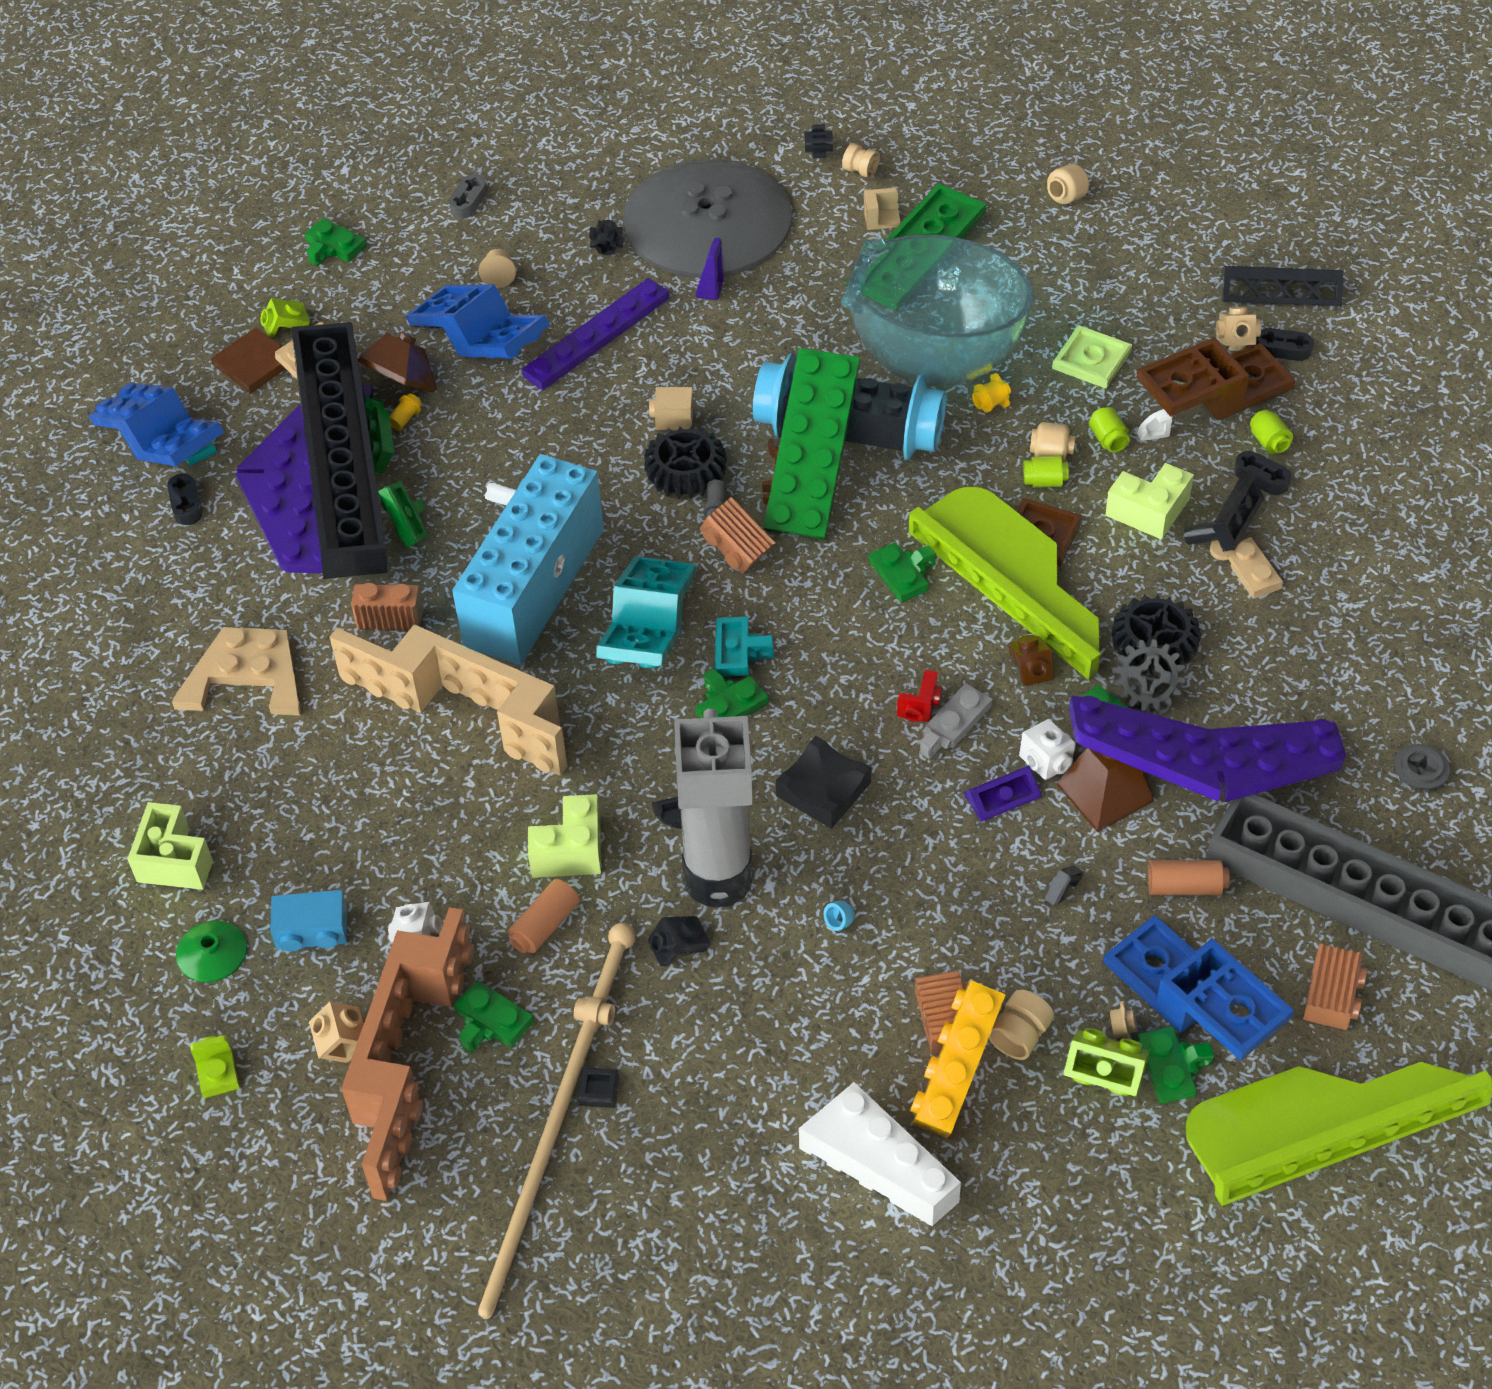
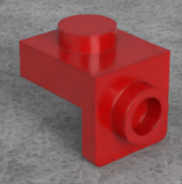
[897,670,943,722]

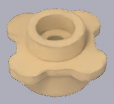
[1110,1001,1138,1040]

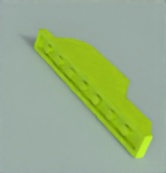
[909,487,1100,680]
[1185,1062,1492,1206]

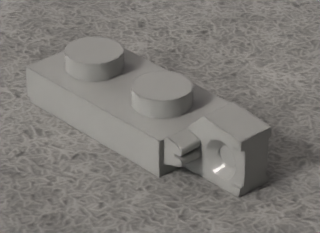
[919,683,992,759]

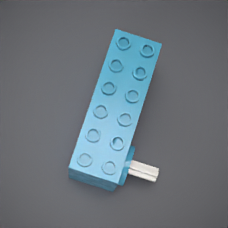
[452,454,604,666]

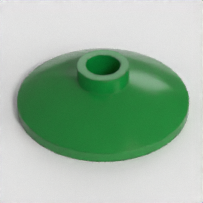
[176,921,247,982]

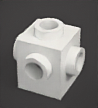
[1019,719,1075,780]
[388,902,443,943]

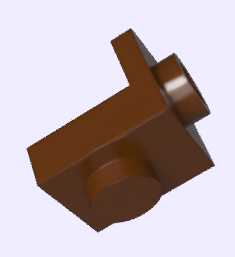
[1008,635,1054,685]

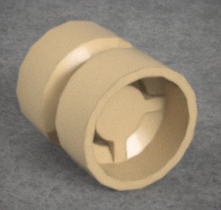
[989,990,1054,1060]

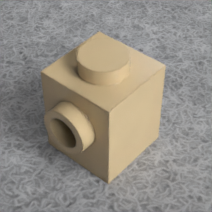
[649,387,694,430]

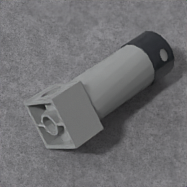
[674,709,753,907]

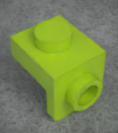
[261,298,310,338]

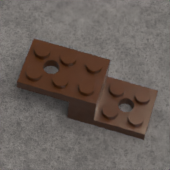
[1136,337,1295,420]

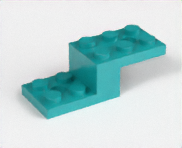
[596,556,697,668]

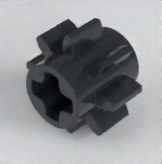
[804,124,833,158]
[589,220,624,255]

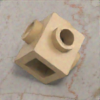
[1216,307,1261,351]
[309,1001,364,1063]

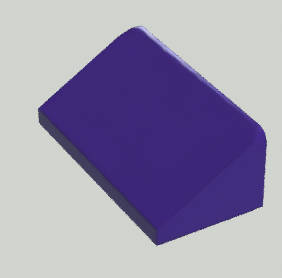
[963,765,1042,822]

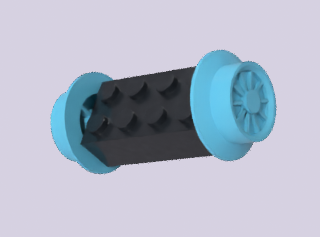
[753,353,947,460]

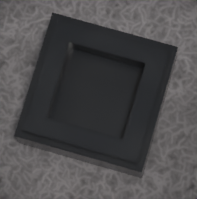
[577,1067,619,1108]

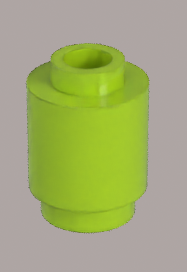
[1089,407,1130,453]
[1250,410,1293,454]
[1023,456,1069,488]

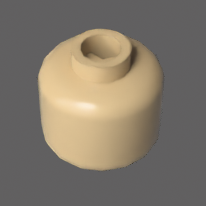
[1047,164,1089,205]
[1030,422,1075,462]

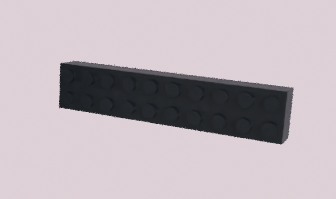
[292,322,387,579]

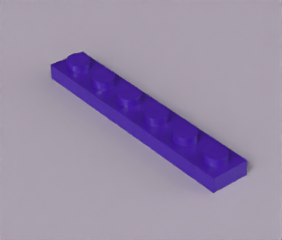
[522,278,669,391]

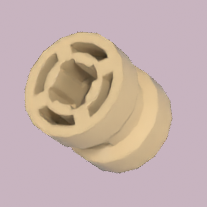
[842,143,880,178]

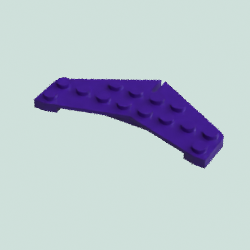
[235,384,374,573]
[1068,696,1346,802]

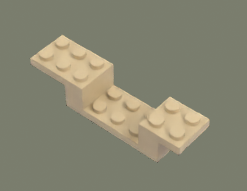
[330,624,568,776]

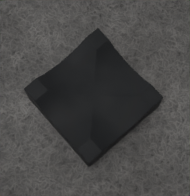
[776,736,871,829]

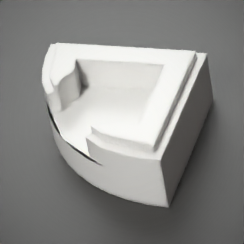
[1137,409,1173,441]

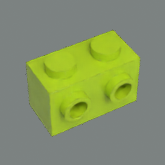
[1063,1028,1150,1096]

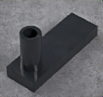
[1184,472,1264,552]

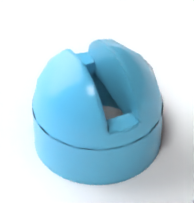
[824,901,855,931]

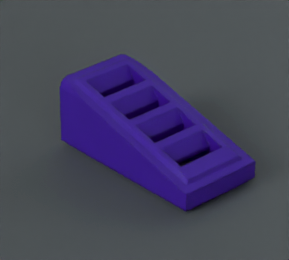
[696,238,724,300]

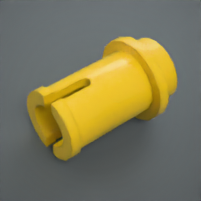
[389,393,422,431]

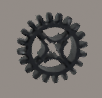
[644,425,727,499]
[1111,593,1201,671]

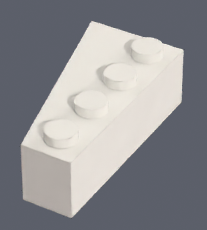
[799,1082,961,1226]

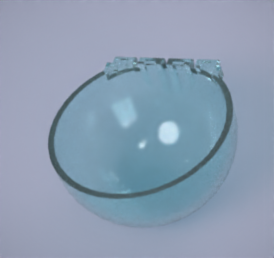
[841,235,1033,387]

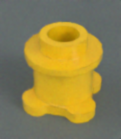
[972,373,1011,413]

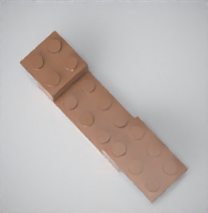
[341,907,474,1201]

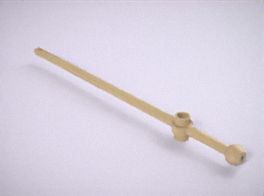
[478,923,636,1319]

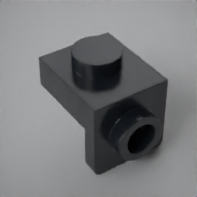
[648,916,711,966]

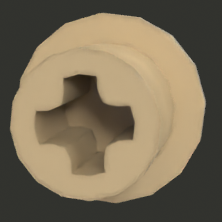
[479,249,516,288]

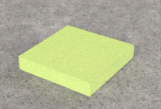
[1052,325,1132,389]

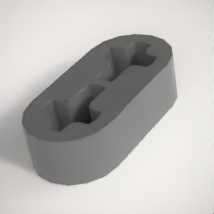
[449,174,487,219]

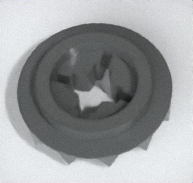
[1393,744,1450,793]

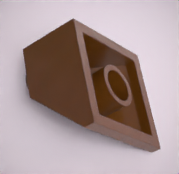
[358,332,437,393]
[1057,748,1153,832]

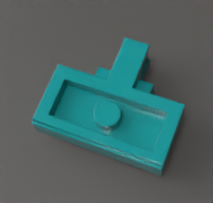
[715,616,774,677]

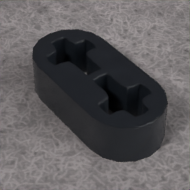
[1256,328,1314,361]
[1234,451,1291,495]
[167,473,202,525]

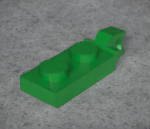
[364,396,394,473]

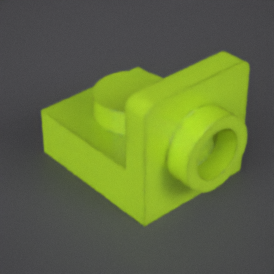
[190,1035,240,1098]

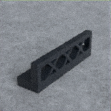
[1221,266,1344,306]

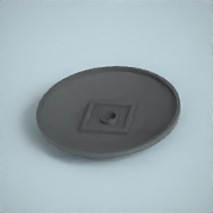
[623,159,792,278]

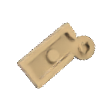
[1210,537,1283,599]

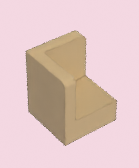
[864,188,901,230]

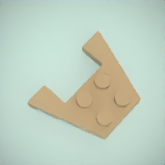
[172,627,301,716]

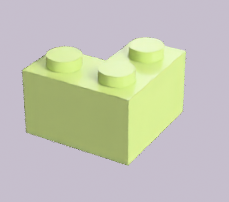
[1105,463,1194,539]
[528,794,601,878]
[128,802,213,890]

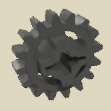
[1111,639,1186,712]

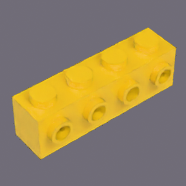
[910,980,1006,1139]

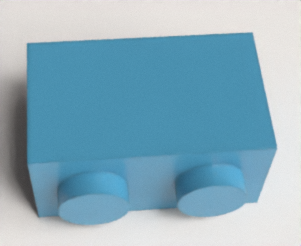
[270,890,347,951]

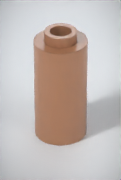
[1148,860,1229,896]
[508,879,580,953]

